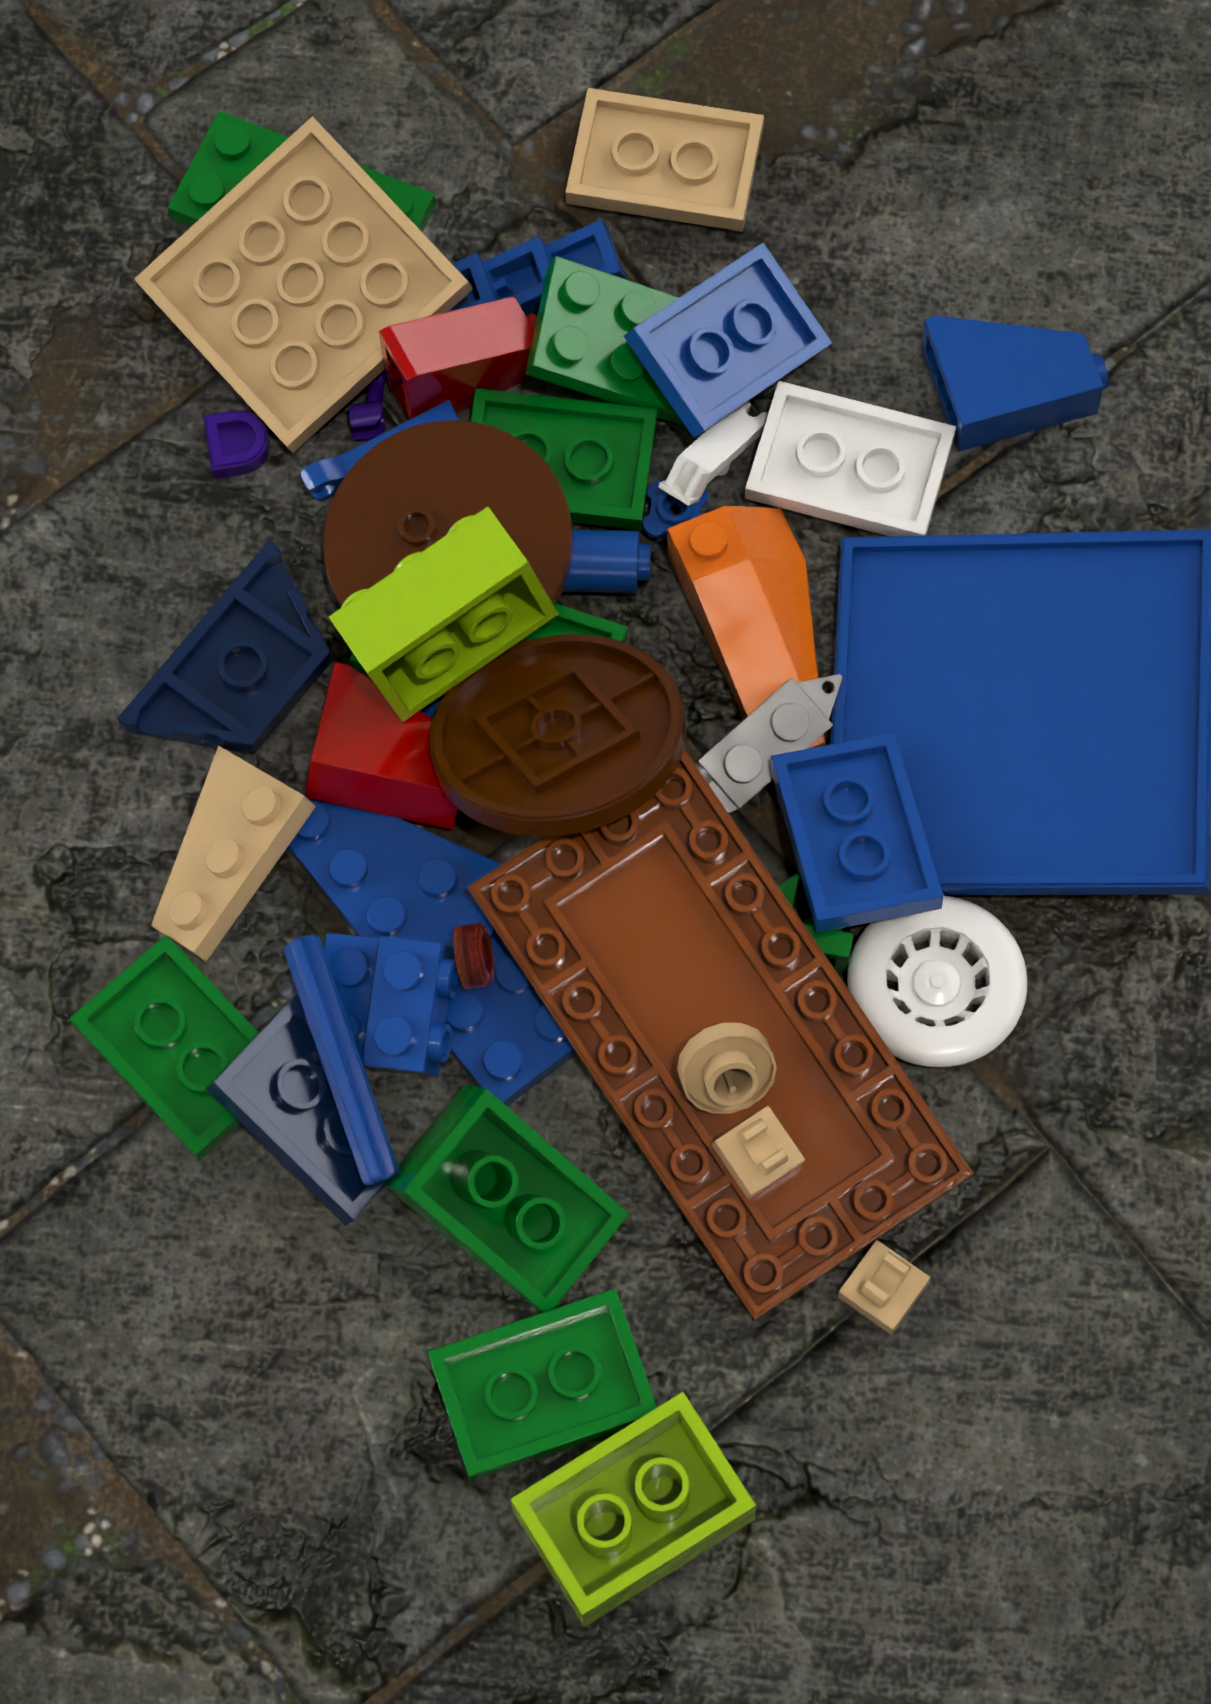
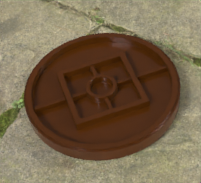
[323,420,574,606]
[429,634,686,837]

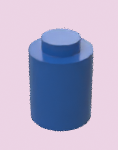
[563,530,651,593]

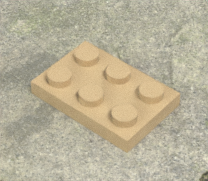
[565,88,764,232]

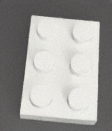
[745,381,956,536]

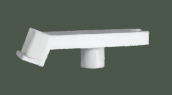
[658,401,768,506]

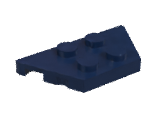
[117,540,332,754]

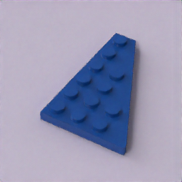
[286,790,577,1106]

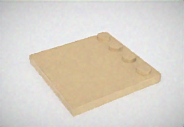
[134,116,473,453]

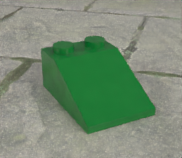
[383,1084,629,1313]

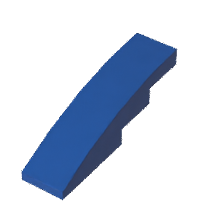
[450,219,627,316]

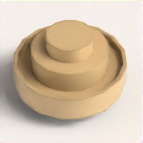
[677,1023,777,1114]

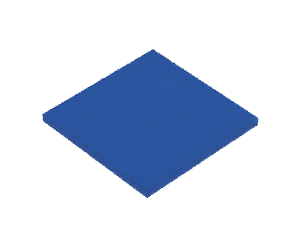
[830,529,1211,895]

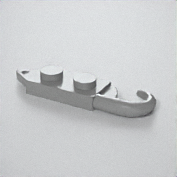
[694,674,842,813]

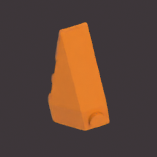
[667,506,825,749]

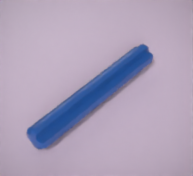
[284,935,399,1185]

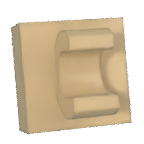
[711,1106,805,1199]
[838,1240,931,1335]

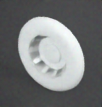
[847,896,1028,1067]

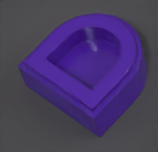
[203,410,270,479]

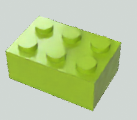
[329,507,559,723]
[510,1392,756,1628]

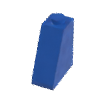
[921,316,1109,452]

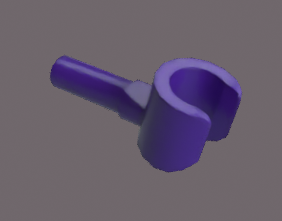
[348,370,386,440]

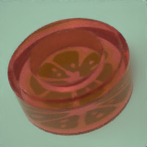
[453,922,495,990]

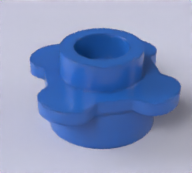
[643,480,708,541]

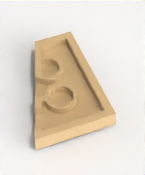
[151,746,316,962]

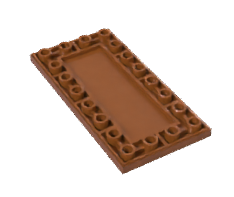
[467,749,974,1321]

